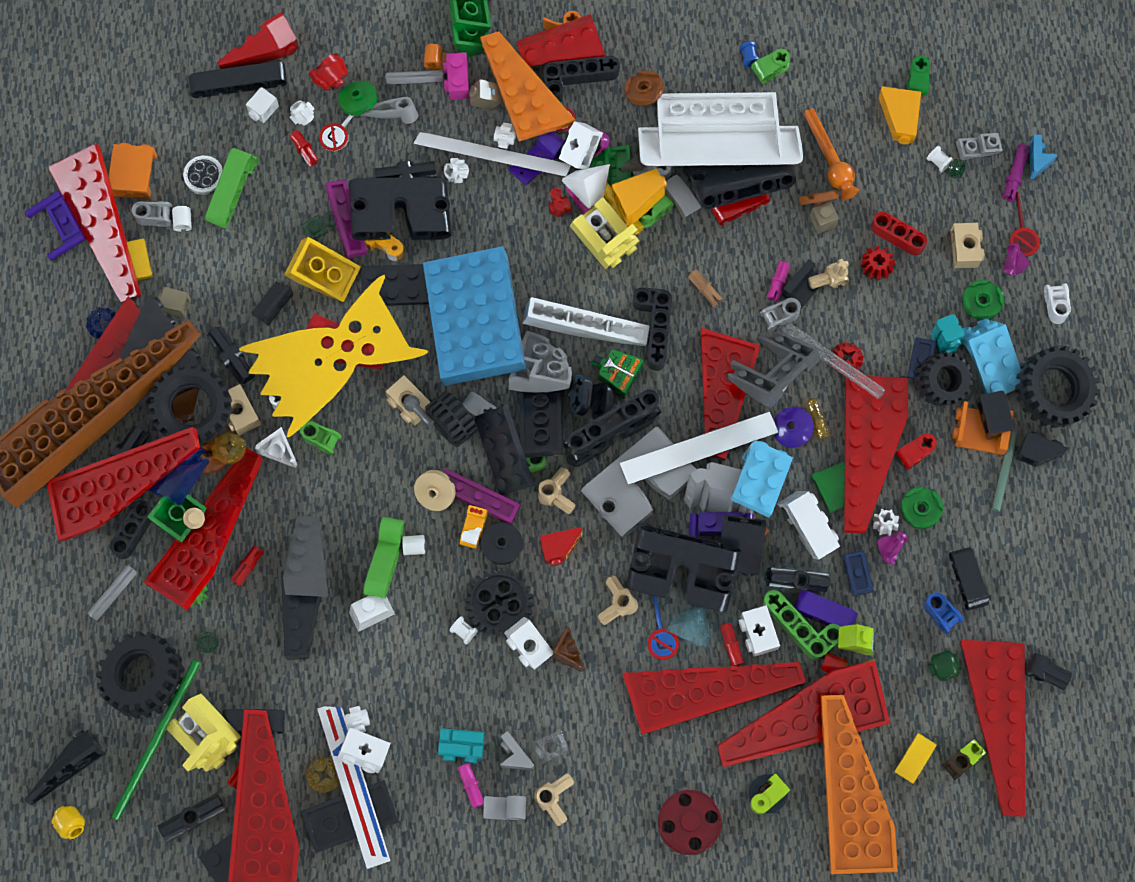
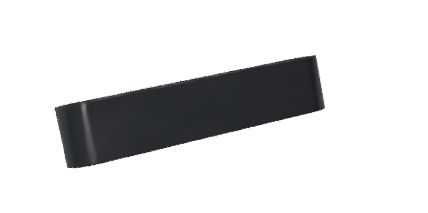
[189,61,287,98]

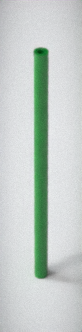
[111,659,201,820]

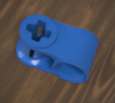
[923,592,964,634]

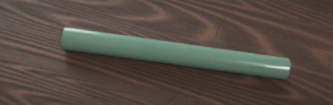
[992,431,1018,512]

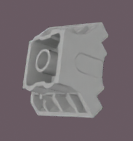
[684,462,754,514]

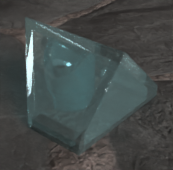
[666,606,711,648]

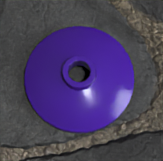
[774,407,814,448]

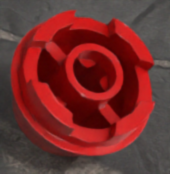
[308,53,349,91]

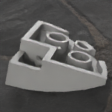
[509,331,572,393]

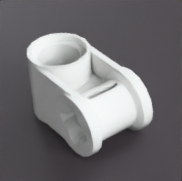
[1044,283,1071,324]

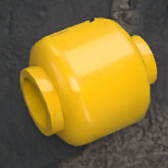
[51,806,85,839]

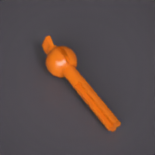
[803,108,860,201]

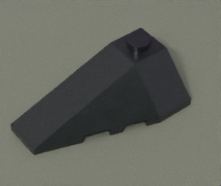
[25,730,106,805]

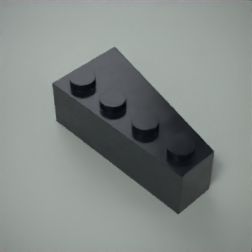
[281,571,321,660]

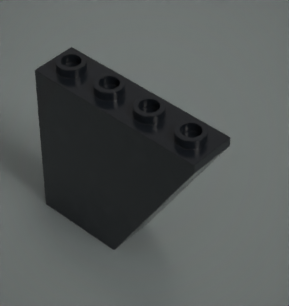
[119,295,200,406]

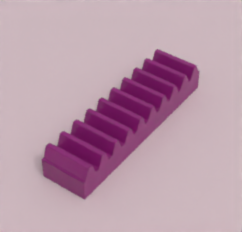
[325,179,367,259]
[443,468,521,525]

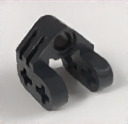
[568,374,615,420]

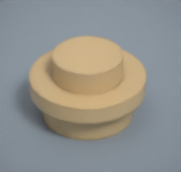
[183,508,205,529]

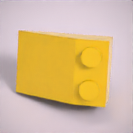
[284,237,361,302]

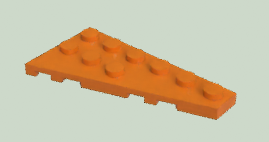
[480,31,576,142]

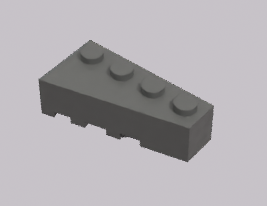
[283,516,328,597]

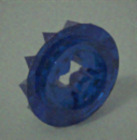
[86,307,116,339]

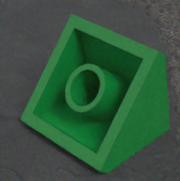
[147,483,207,542]

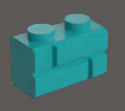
[929,314,965,354]
[438,728,485,764]

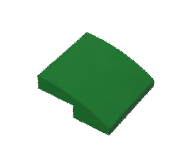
[590,145,633,186]
[811,462,844,513]

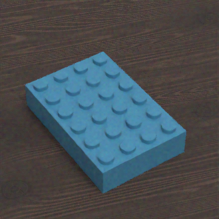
[423,246,526,386]

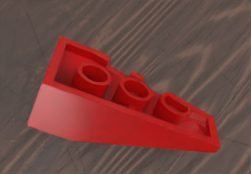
[217,12,299,69]

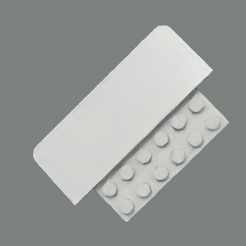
[638,92,803,166]

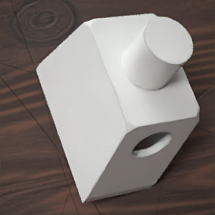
[349,596,395,632]

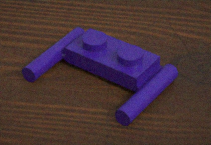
[25,190,86,261]
[689,512,753,537]

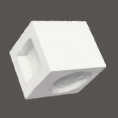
[246,87,279,123]

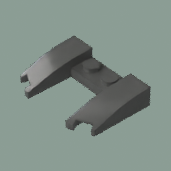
[728,329,819,408]

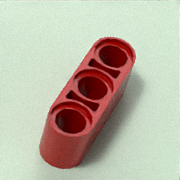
[711,194,771,225]
[871,212,927,256]

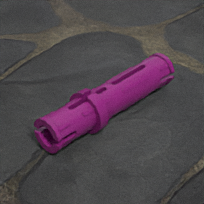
[1002,144,1031,202]

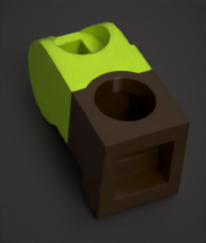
[942,739,986,780]

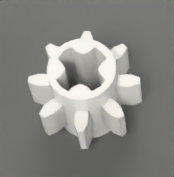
[290,100,314,125]
[494,122,516,149]
[444,158,469,183]
[873,509,899,536]
[345,706,370,732]

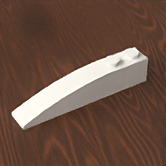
[522,297,649,346]

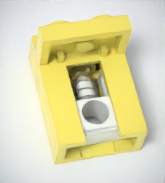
[570,197,639,269]
[167,694,242,772]

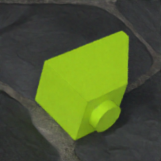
[838,624,874,656]

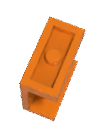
[109,143,157,199]
[952,401,1014,456]

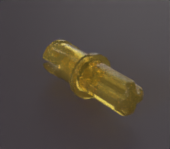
[806,398,830,440]

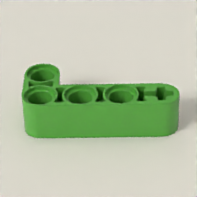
[205,148,259,229]
[364,516,404,599]
[763,590,840,661]

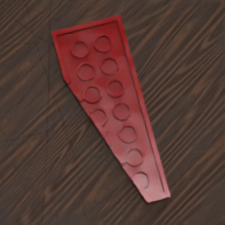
[844,374,908,534]
[46,427,201,542]
[144,448,263,611]
[717,660,890,767]
[228,709,299,882]

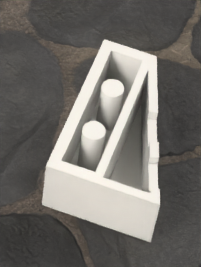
[776,491,840,560]

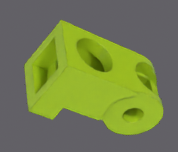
[750,773,790,814]

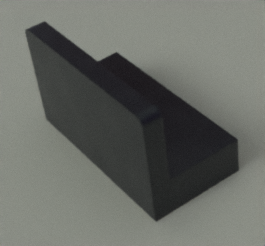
[782,259,820,309]
[251,281,293,326]
[976,390,1015,440]

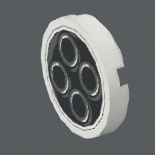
[183,155,223,195]

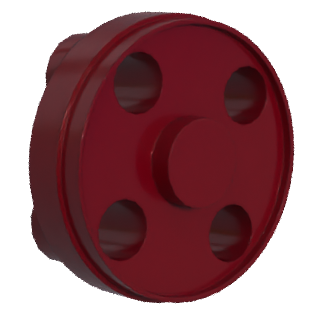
[657,790,722,855]

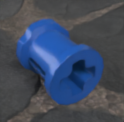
[739,41,760,68]

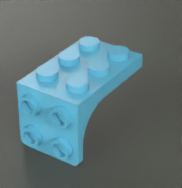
[961,319,1022,394]
[730,440,793,517]

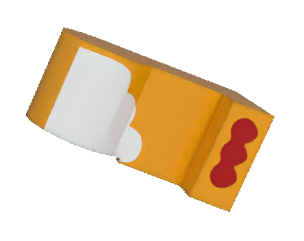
[365,235,404,261]
[460,505,488,549]

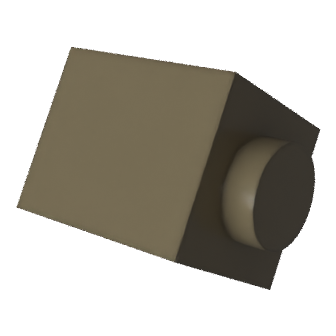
[469,79,501,110]
[810,201,839,234]
[158,287,191,318]

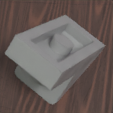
[500,731,535,771]

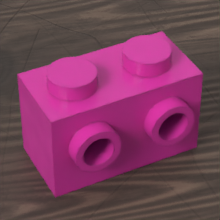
[443,53,470,100]

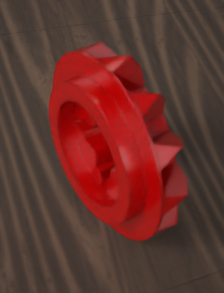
[830,341,864,374]

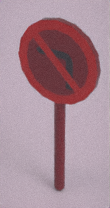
[1010,192,1040,257]

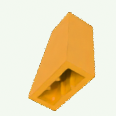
[879,86,921,144]
[612,168,667,227]

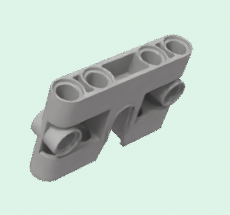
[581,427,697,538]

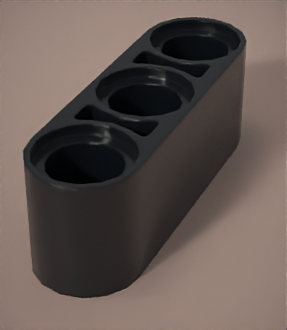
[110,500,153,559]
[949,547,989,611]
[222,709,285,734]

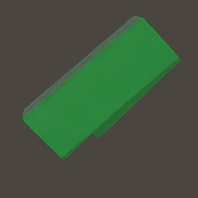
[449,0,492,57]

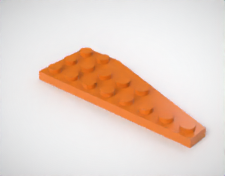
[821,695,898,874]

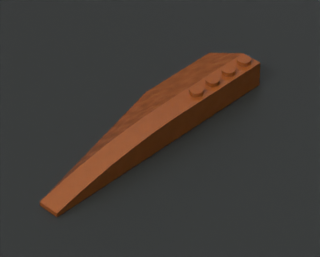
[0,320,201,508]

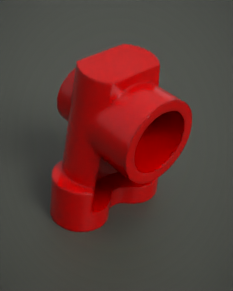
[548,188,571,217]

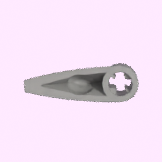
[362,97,419,124]

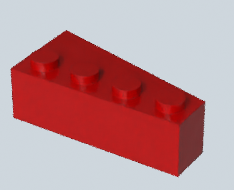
[517,14,605,66]

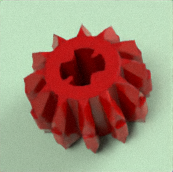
[860,245,896,281]

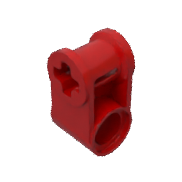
[895,433,937,470]

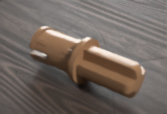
[688,270,723,307]

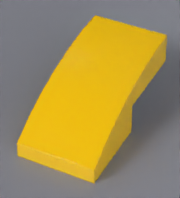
[894,733,937,783]

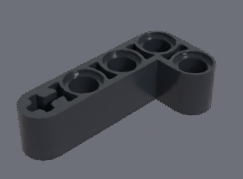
[543,56,620,102]
[633,287,672,371]

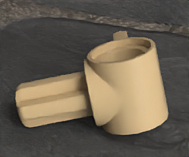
[808,259,849,289]
[538,467,575,514]
[598,576,638,625]
[534,773,574,826]

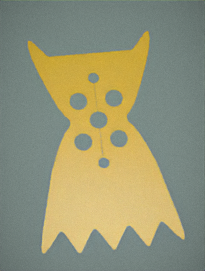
[239,275,429,437]

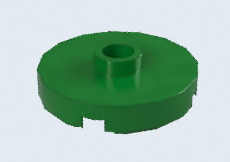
[338,81,378,116]
[962,280,1004,320]
[900,487,943,529]

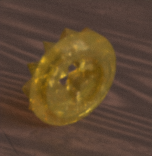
[212,431,246,464]
[306,757,340,793]

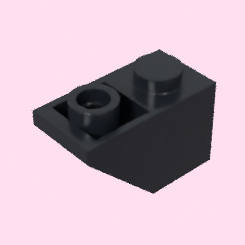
[1016,432,1068,467]

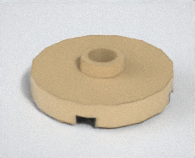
[414,470,456,511]

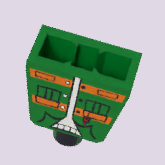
[591,350,644,399]

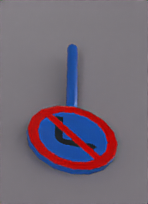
[648,596,679,660]

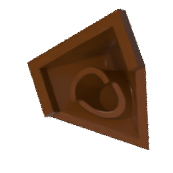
[172,388,199,424]
[553,627,585,672]

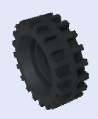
[1015,345,1100,428]
[148,364,233,447]
[96,631,185,719]

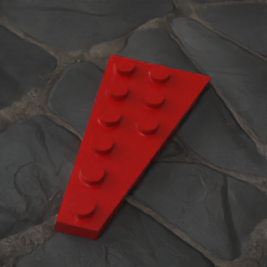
[701,328,760,461]

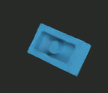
[1030,134,1058,179]

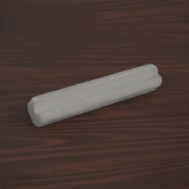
[385,70,444,84]
[88,566,137,621]

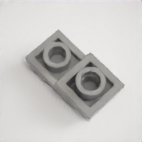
[956,133,1003,160]
[665,175,701,218]

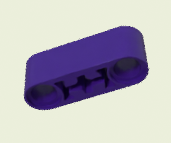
[794,590,858,627]

